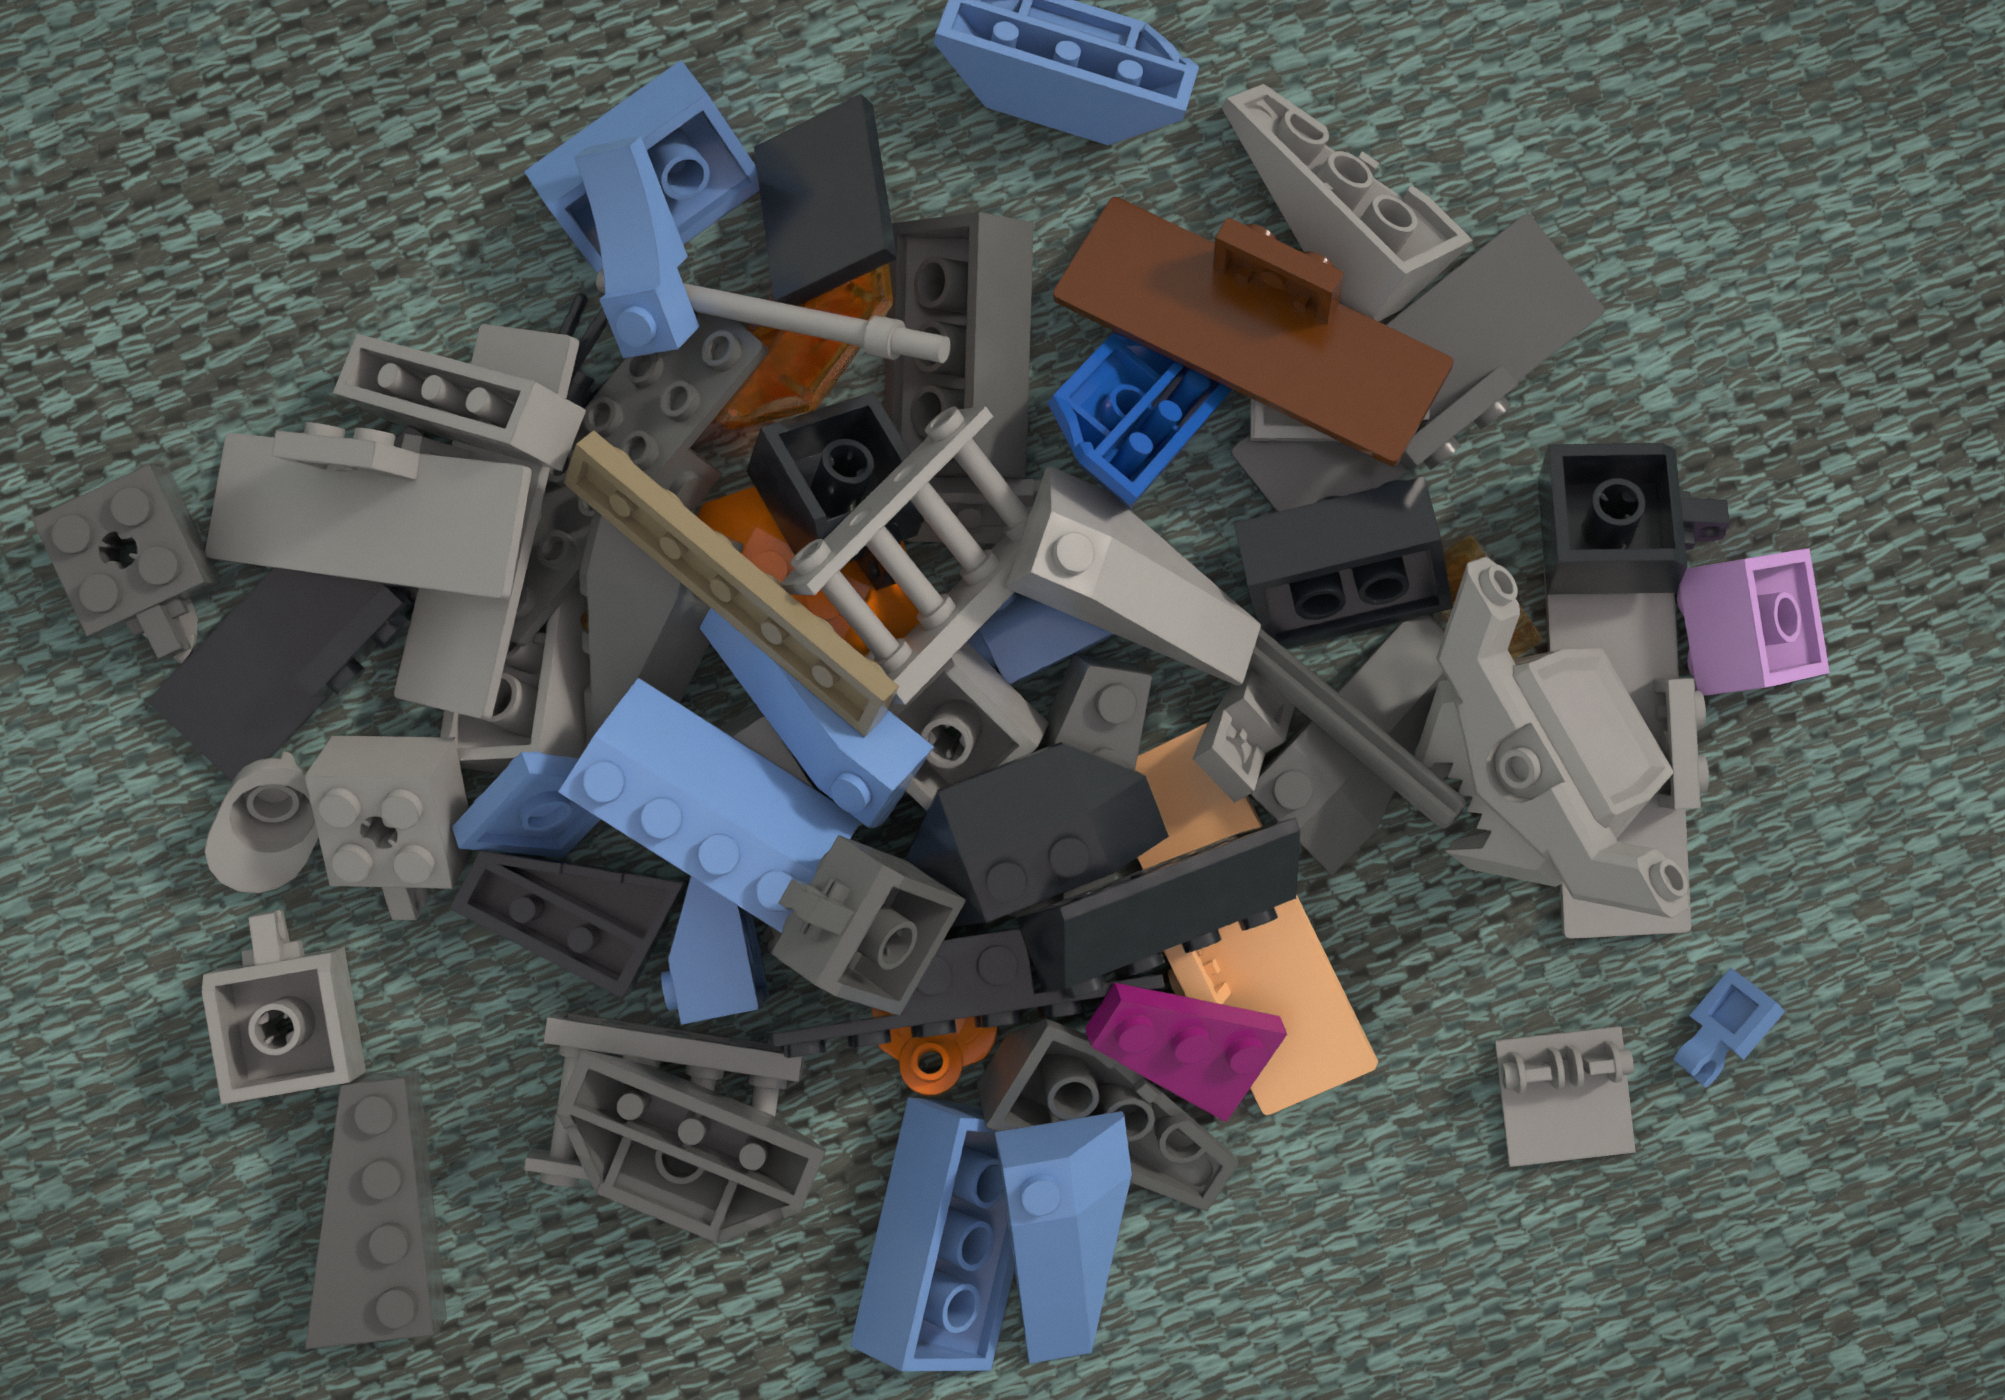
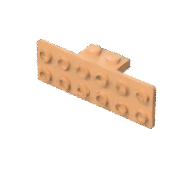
[1135,722,1378,1115]

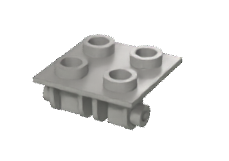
[1494,1026,1636,1167]

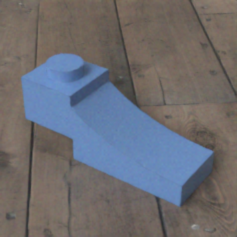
[574,136,700,359]

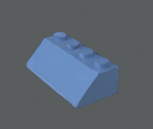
[558,678,861,933]
[850,1097,1015,1371]

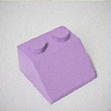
[1677,548,1830,696]

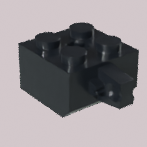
[746,391,924,591]
[1538,443,1730,595]

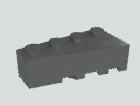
[1007,654,1152,917]
[305,1068,447,1349]

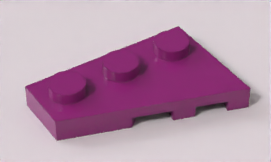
[1085,982,1287,1122]

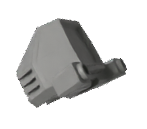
[1414,556,1690,918]

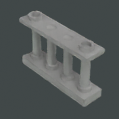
[781,406,1033,705]
[524,1011,805,1187]

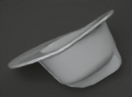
[204,751,318,893]

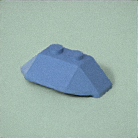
[934,0,1199,145]

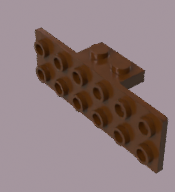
[1053,197,1454,467]

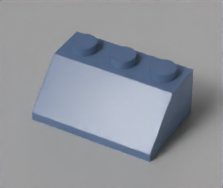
[524,60,760,274]

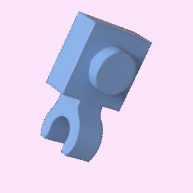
[1673,968,1785,1088]

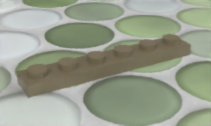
[564,430,900,737]

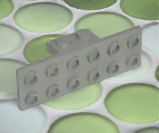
[394,324,579,720]
[205,422,532,600]
[1543,564,1709,939]

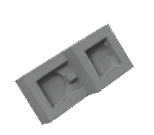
[1193,667,1295,803]

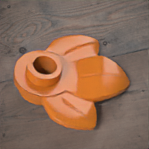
[872,1007,997,1096]

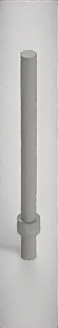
[596,268,950,363]

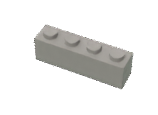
[333,334,586,472]

